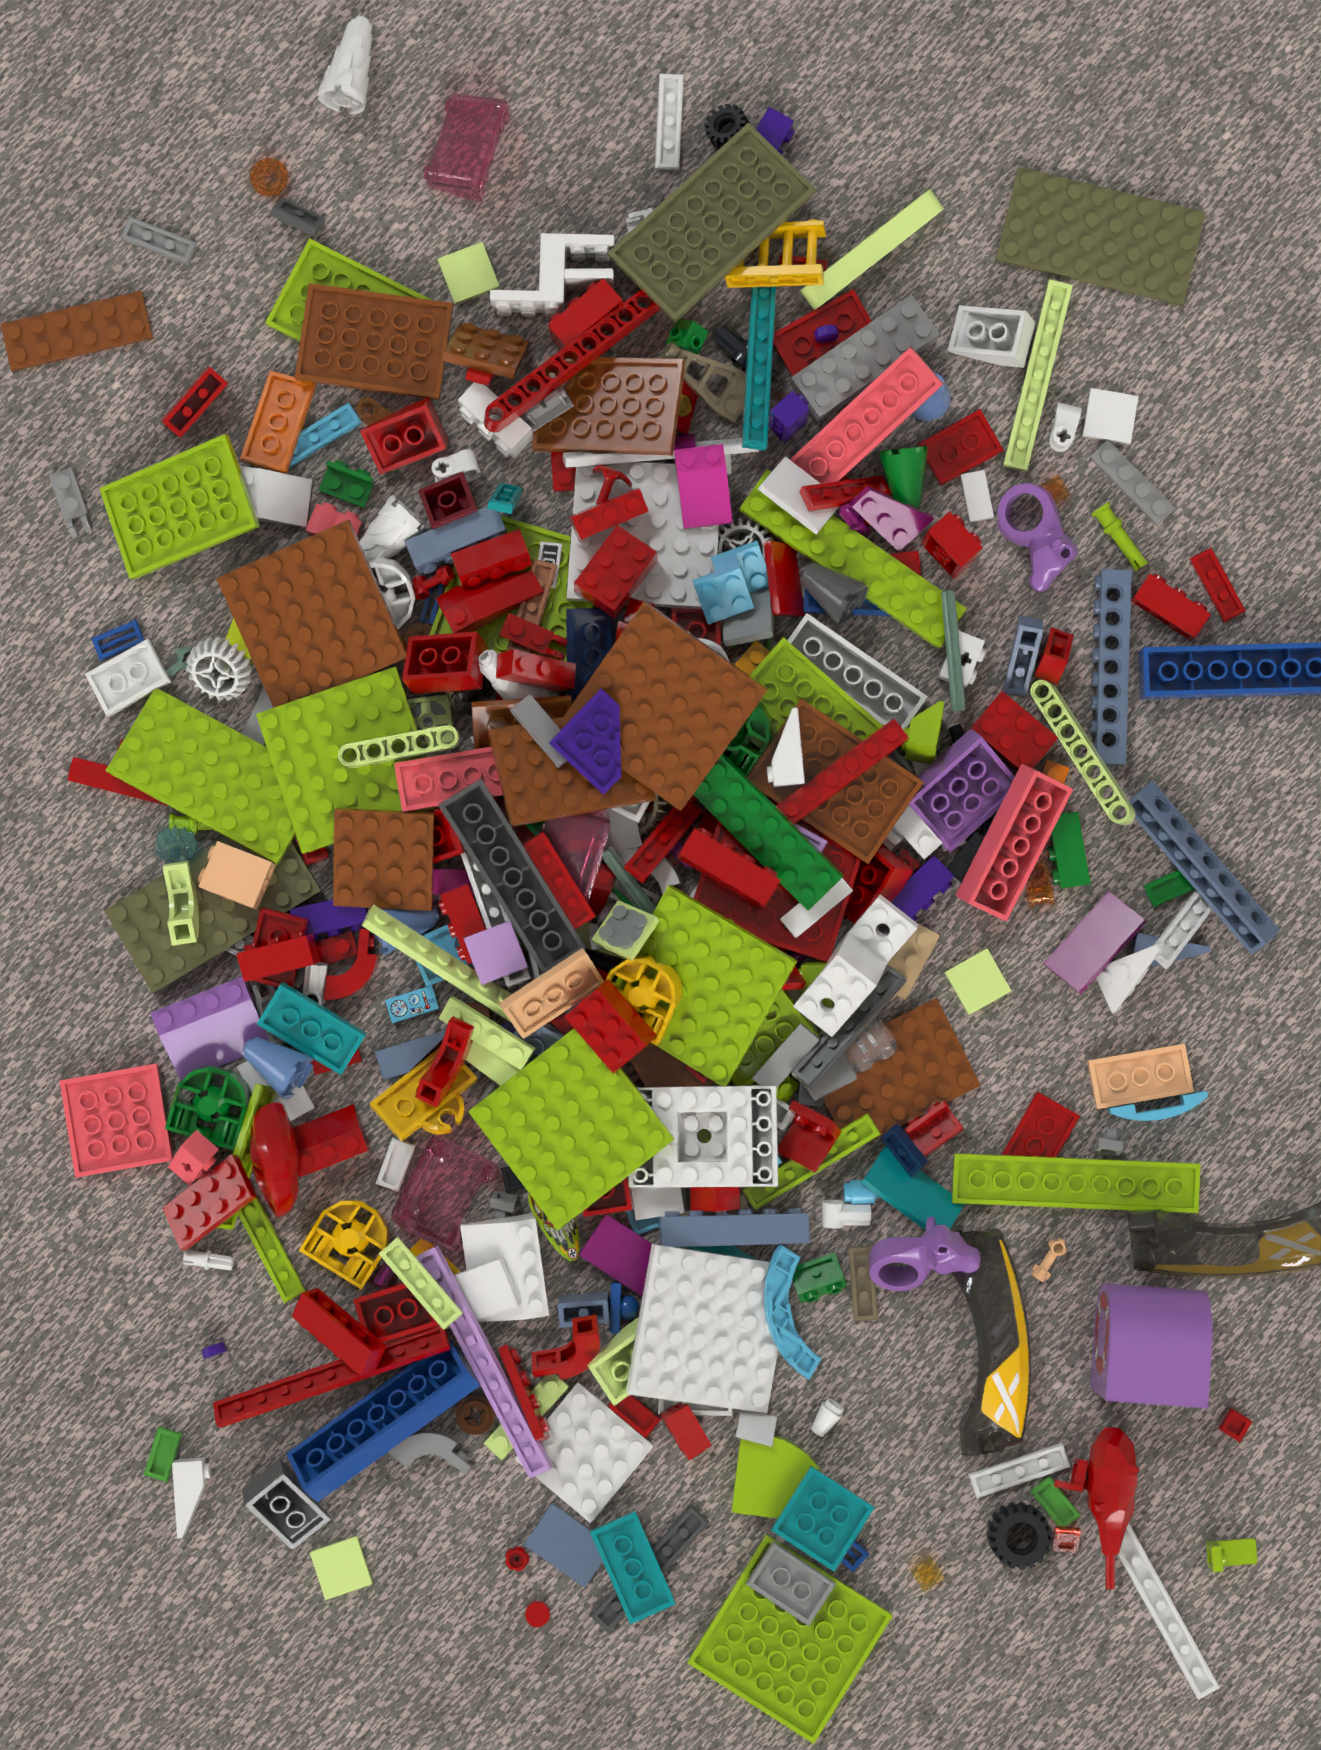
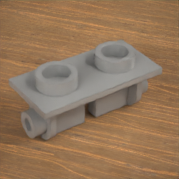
[522,386,574,432]

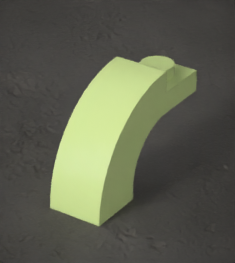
[163,861,199,946]

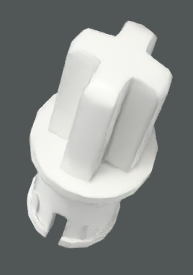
[183,1249,234,1270]

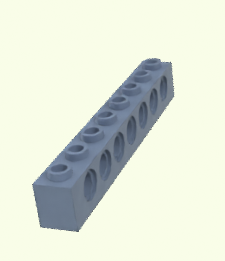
[1090,569,1132,766]
[1129,781,1280,954]

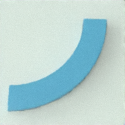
[764,1244,822,1380]

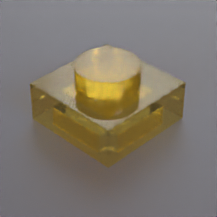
[910,1556,944,1592]

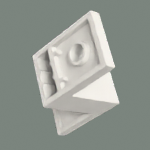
[490,233,615,317]
[793,895,919,1037]

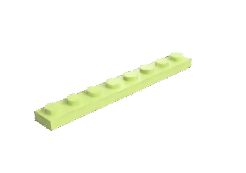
[1003,279,1073,472]
[362,905,512,1023]

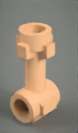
[1031,1238,1067,1282]

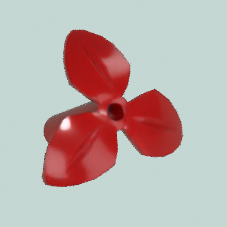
[592,465,632,504]

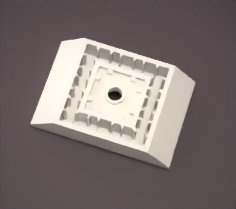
[629,1086,778,1188]

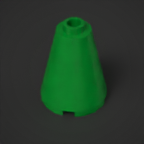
[879,446,928,509]

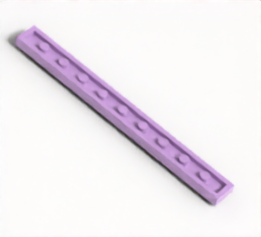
[416,1245,553,1479]

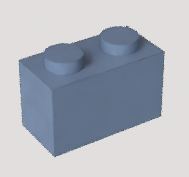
[558,1291,610,1328]

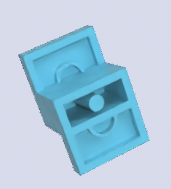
[692,541,769,624]

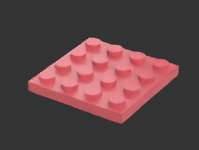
[59,1063,174,1178]

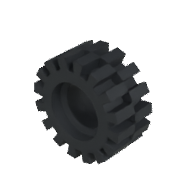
[704,103,750,150]

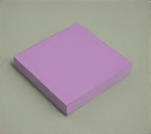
[464,921,528,985]

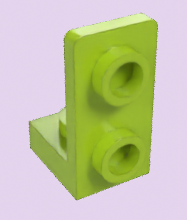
[1205,1538,1258,1572]

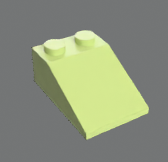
[587,1317,639,1406]

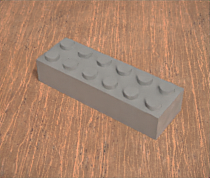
[790,295,939,423]

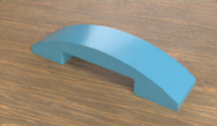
[1107,1091,1208,1121]

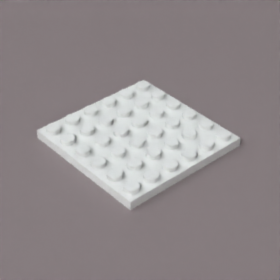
[567,462,719,609]
[626,1244,778,1413]

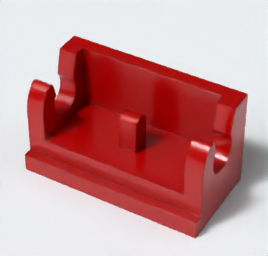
[659,1402,712,1460]

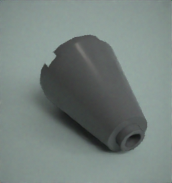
[799,563,869,626]

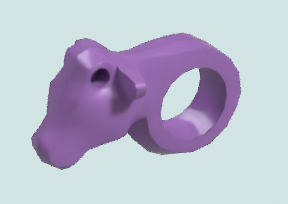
[996,483,1078,592]
[869,1217,981,1291]

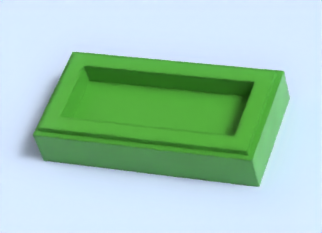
[144,1426,183,1482]
[1030,1476,1081,1531]

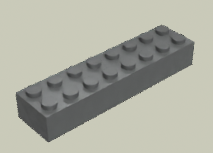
[438,778,586,974]

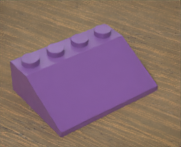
[909,729,1015,852]
[150,977,269,1081]

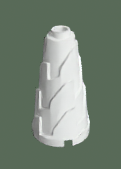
[317,16,373,114]
[359,495,428,572]
[478,650,561,700]

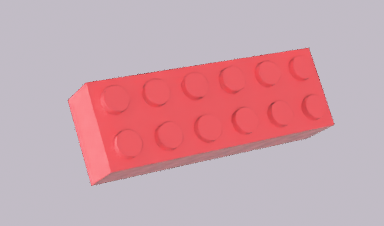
[955,764,1073,922]

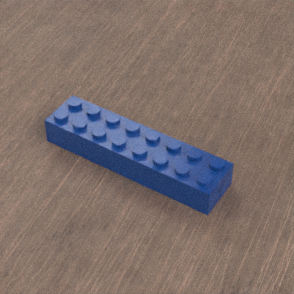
[1138,643,1321,700]
[286,1339,480,1502]

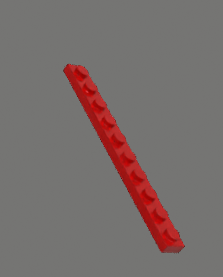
[213,1325,451,1428]

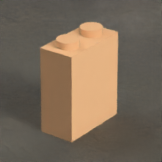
[198,841,276,911]

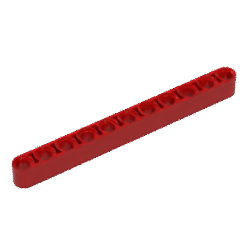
[484,289,661,433]

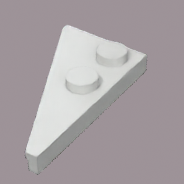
[1096,942,1164,1013]

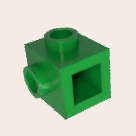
[666,319,708,357]

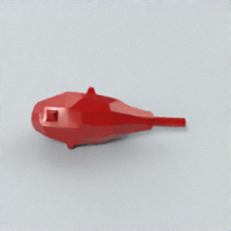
[1084,1427,1139,1590]

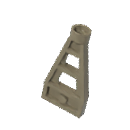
[661,342,746,424]

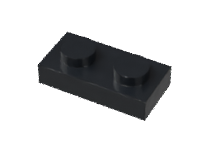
[947,832,984,883]

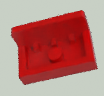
[905,1101,964,1157]

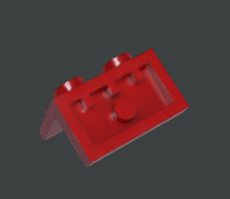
[777,1100,841,1172]

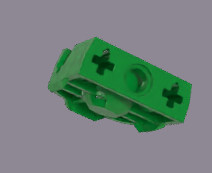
[723,700,772,777]
[165,1065,251,1151]

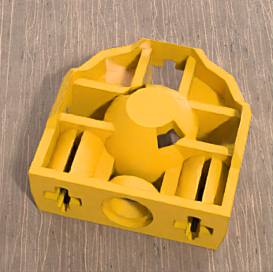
[606,955,682,1045]
[298,1200,389,1290]

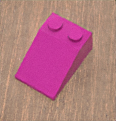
[674,444,732,529]

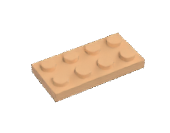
[499,948,604,1039]
[1087,1044,1194,1109]

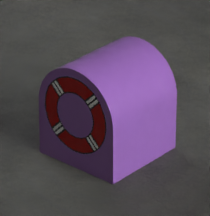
[1090,1283,1212,1408]

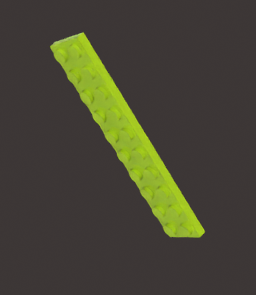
[739,469,967,649]
[952,1153,1201,1213]

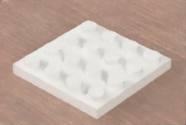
[515,1382,654,1523]

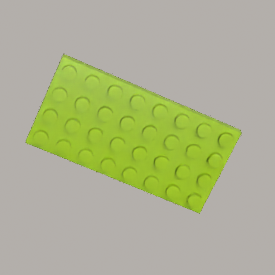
[106,688,296,865]

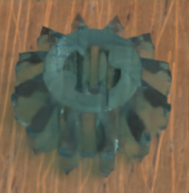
[154,825,197,864]

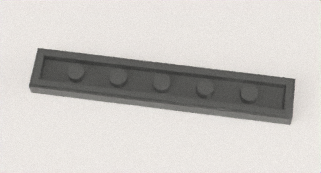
[791,965,907,1090]
[590,1505,710,1633]

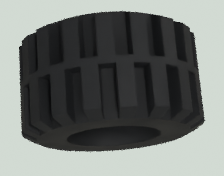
[987,1502,1053,1570]

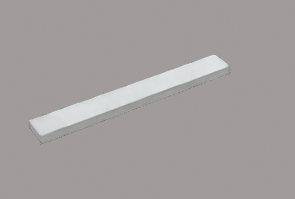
[563,438,759,467]
[1118,1524,1220,1700]

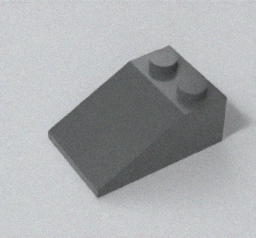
[242,1458,331,1550]

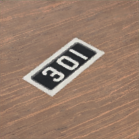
[538,542,562,588]

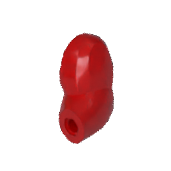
[250,1102,299,1218]

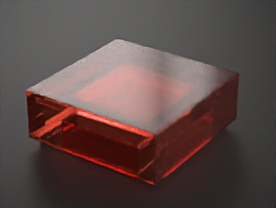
[1052,1526,1081,1553]

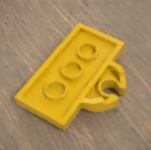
[369,1047,477,1142]

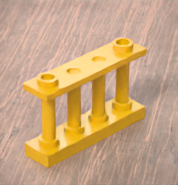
[725,219,826,288]

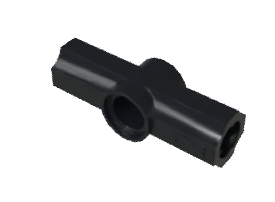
[712,323,780,382]

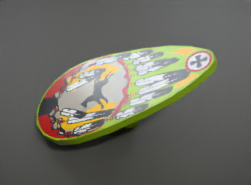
[528,1193,580,1261]

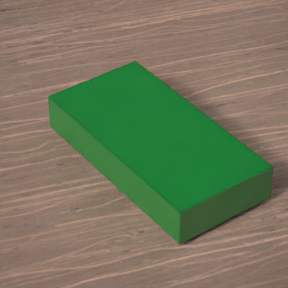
[1143,870,1195,908]

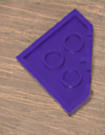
[549,688,621,794]

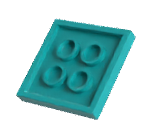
[771,1466,875,1572]

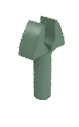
[166,647,192,678]

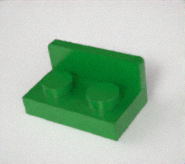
[319,460,375,509]
[792,1252,847,1303]

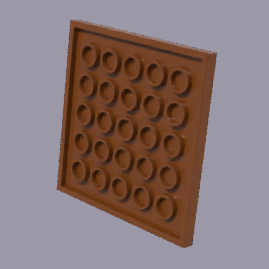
[216,520,407,708]
[559,601,768,811]

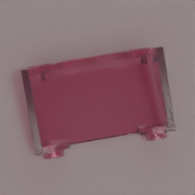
[423,93,511,204]
[537,809,610,903]
[391,1134,499,1253]

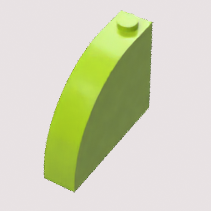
[731,1434,821,1518]

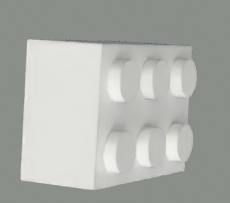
[458,382,533,459]

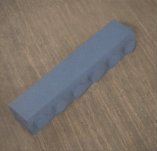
[658,1208,809,1247]

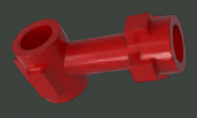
[412,565,455,600]

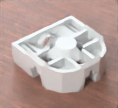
[368,557,415,630]

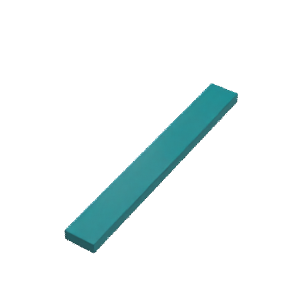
[742,286,776,451]

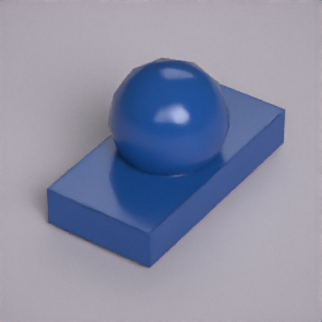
[610,1281,640,1334]

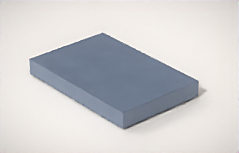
[524,1503,603,1587]

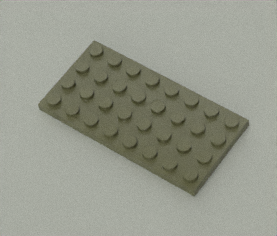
[608,123,816,323]
[995,167,1206,306]
[104,837,322,994]

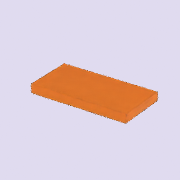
[240,370,317,474]

